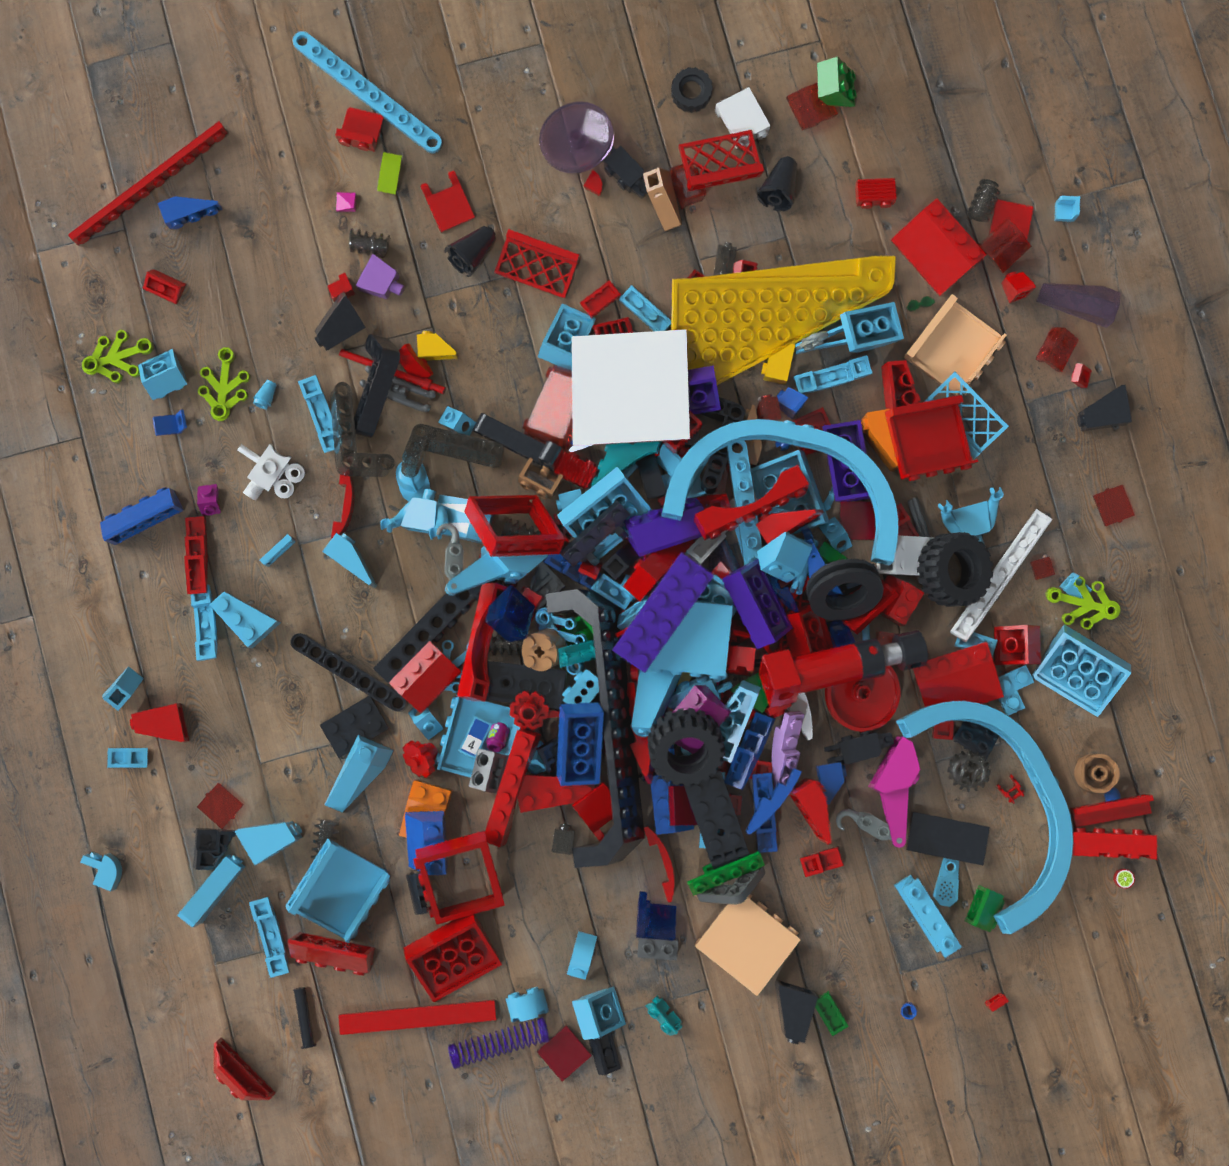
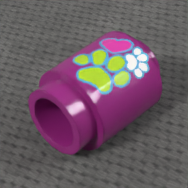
[486,722,510,752]

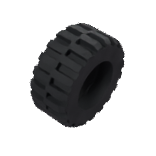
[917,532,993,607]
[648,708,725,786]

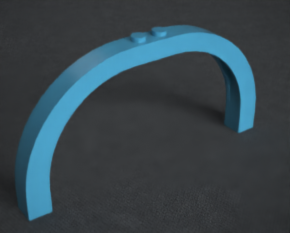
[661,419,898,566]
[896,701,1073,934]

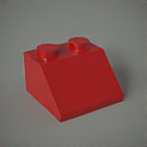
[880,575,924,627]
[994,625,1041,665]

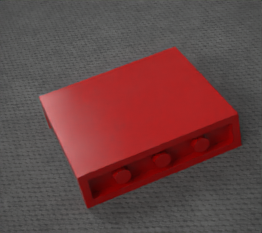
[885,395,979,481]

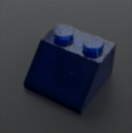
[485,585,535,642]

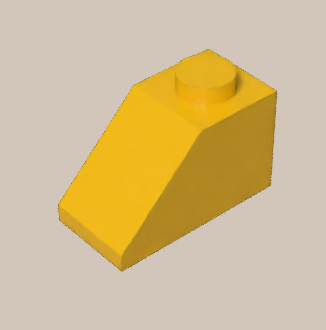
[417,331,458,361]
[761,344,795,385]

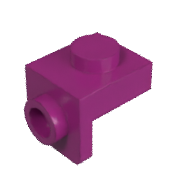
[197,484,221,516]

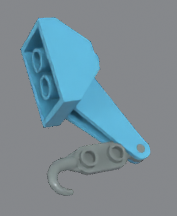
[794,302,904,354]
[436,523,548,595]

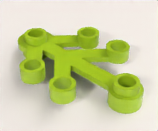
[82,330,153,384]
[198,347,250,421]
[1045,576,1120,630]

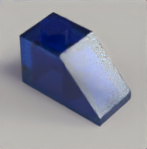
[826,621,855,648]

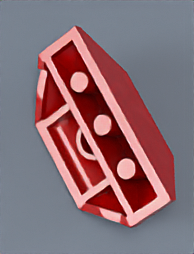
[214,1038,276,1100]

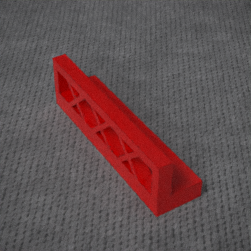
[1070,794,1154,827]

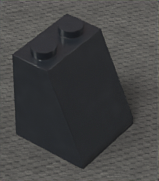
[775,979,818,1045]

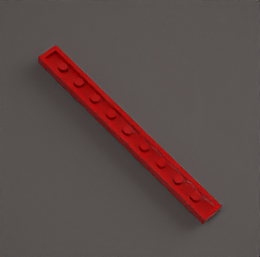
[68,121,227,246]

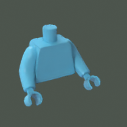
[938,487,1004,543]
[380,489,448,539]

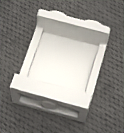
[715,87,770,149]

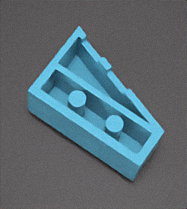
[209,592,281,648]

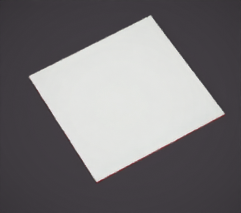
[572,330,690,446]

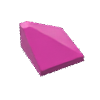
[336,192,356,212]

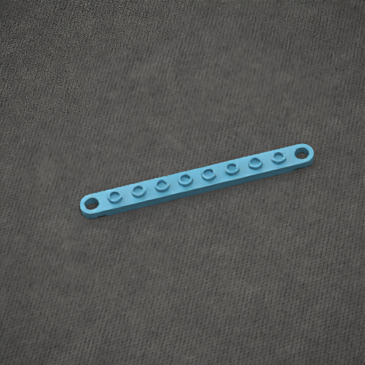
[293,31,442,153]
[727,441,766,573]

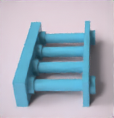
[894,875,962,958]

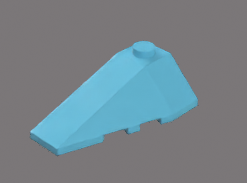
[325,735,393,813]

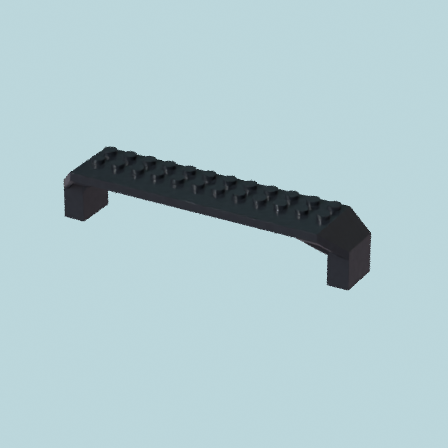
[546,589,645,868]

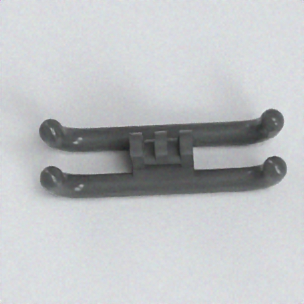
[359,365,436,413]

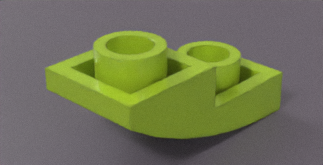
[377,152,402,194]

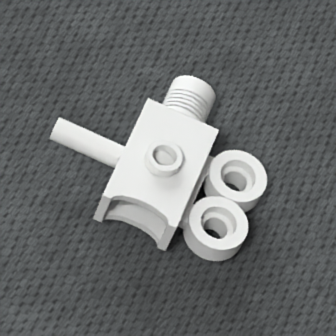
[237,444,305,501]

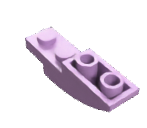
[772,711,804,787]

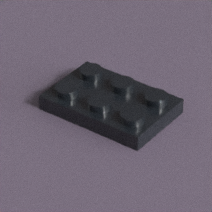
[320,696,390,758]

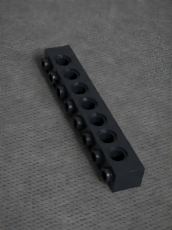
[373,579,498,684]

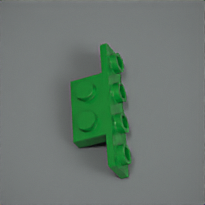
[687,851,764,896]

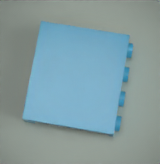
[649,601,733,679]
[435,696,521,778]
[286,838,390,943]

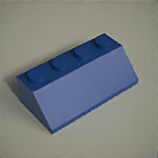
[100,487,184,545]

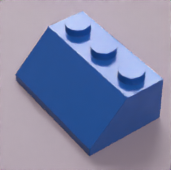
[650,775,694,835]
[405,811,448,875]

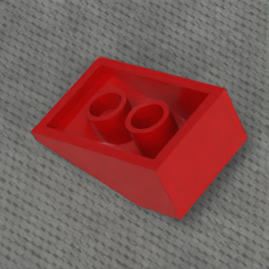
[755,509,825,544]

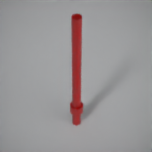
[339,349,446,394]

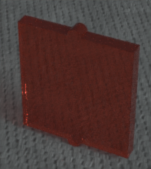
[1093,485,1135,526]
[197,783,244,829]

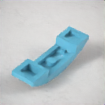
[794,355,872,394]
[298,375,342,453]
[190,585,217,661]
[249,897,290,978]

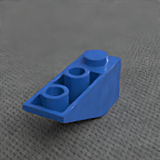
[158,196,223,229]

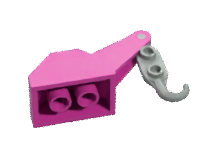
[836,736,920,848]

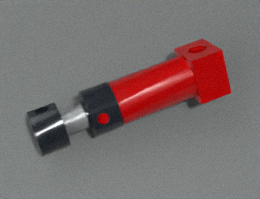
[758,630,928,708]

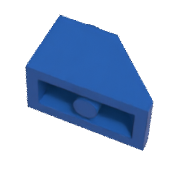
[775,387,808,419]
[816,762,847,805]

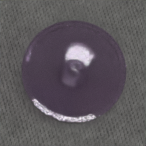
[539,102,614,173]

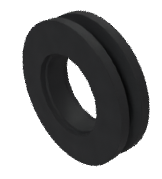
[806,559,883,621]

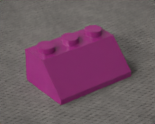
[673,685,731,754]

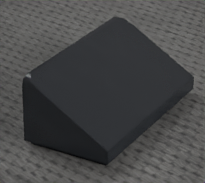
[588,1032,621,1075]

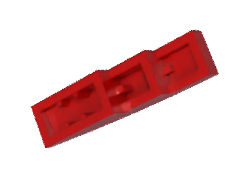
[184,516,208,594]

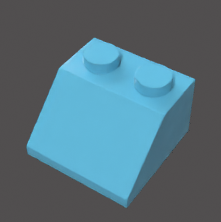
[138,349,187,400]
[757,531,812,583]
[572,987,626,1040]

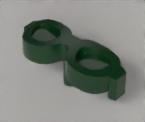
[906,296,935,312]

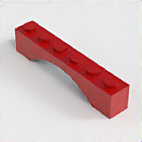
[694,465,809,540]
[457,583,511,702]
[485,729,541,848]

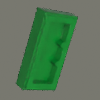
[815,991,849,1036]

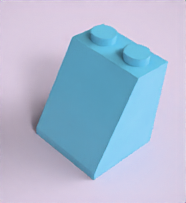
[235,821,303,865]

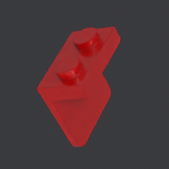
[335,107,384,152]

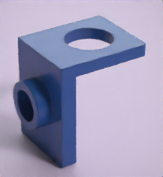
[152,409,187,436]

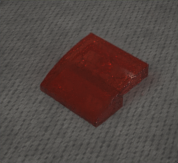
[786,82,838,130]

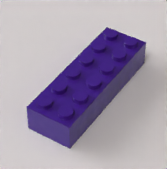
[613,552,714,673]

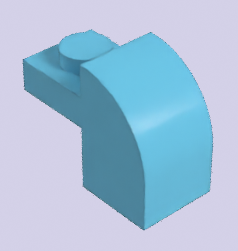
[80,852,122,891]
[567,931,597,980]

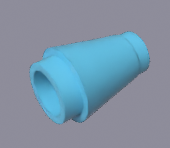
[253,380,277,410]

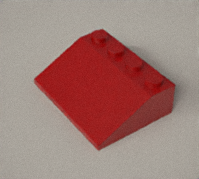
[891,198,987,296]
[912,642,1004,707]
[789,778,831,845]
[403,914,502,1003]
[288,932,375,976]

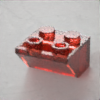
[979,219,1032,273]

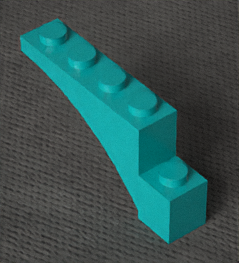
[591,441,662,487]

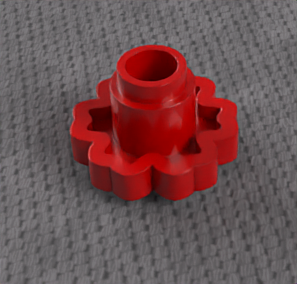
[509,690,549,730]
[403,740,438,778]

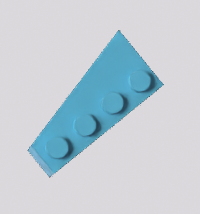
[720,680,761,763]

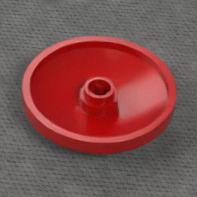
[825,666,901,732]

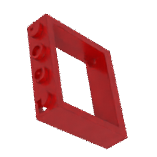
[464,495,565,557]
[413,830,505,925]

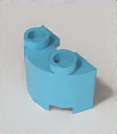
[506,987,549,1022]

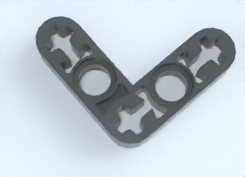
[697,867,765,904]

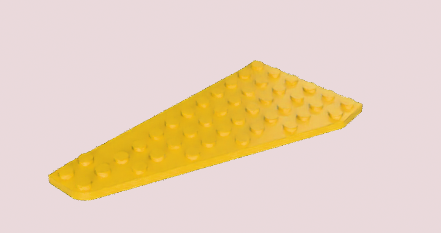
[671,256,896,385]

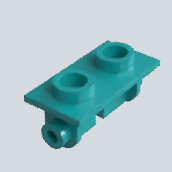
[558,640,596,668]
[645,995,683,1036]

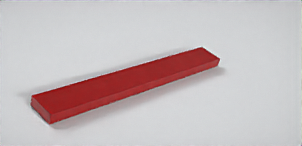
[338,999,497,1035]

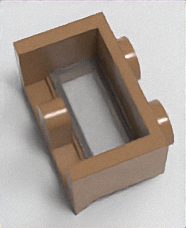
[518,458,563,499]

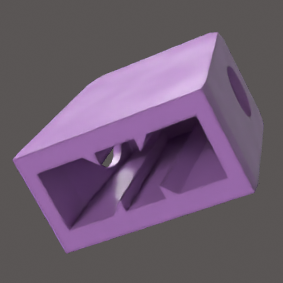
[356,254,405,299]

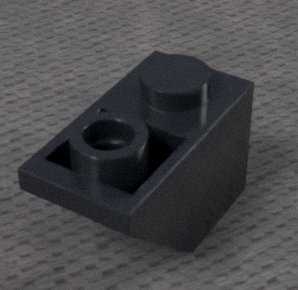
[602,542,640,581]

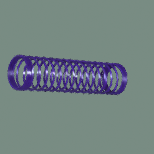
[448,1017,549,1069]

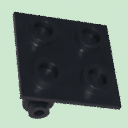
[953,721,999,761]

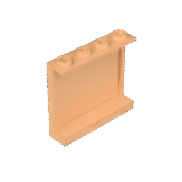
[903,294,1007,396]
[694,894,801,996]

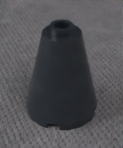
[757,156,797,211]
[444,226,496,277]

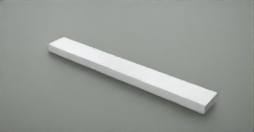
[950,509,1052,643]

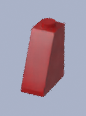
[130,703,189,742]

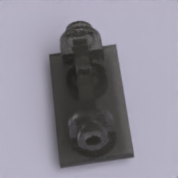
[713,242,737,276]

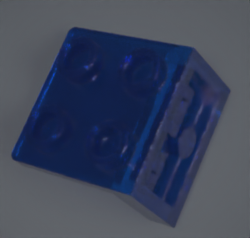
[636,891,676,941]

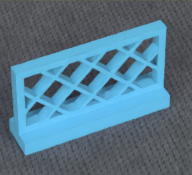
[924,371,1009,459]

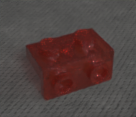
[1036,327,1079,372]

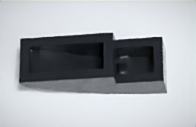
[636,453,666,501]

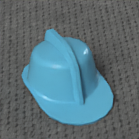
[396,458,430,502]

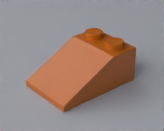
[861,409,898,472]
[399,779,453,838]

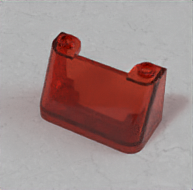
[522,365,573,452]

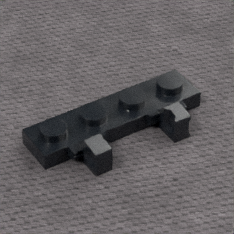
[560,500,631,567]

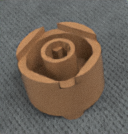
[522,628,566,671]
[1074,754,1120,793]

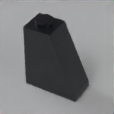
[315,291,366,351]
[1077,384,1132,432]

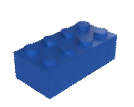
[556,703,604,786]

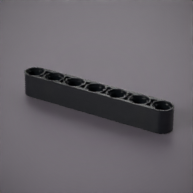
[290,633,408,712]

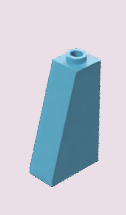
[631,668,681,737]
[177,855,245,928]

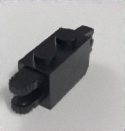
[595,141,648,199]
[824,730,894,765]

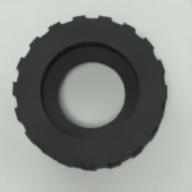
[671,67,713,113]

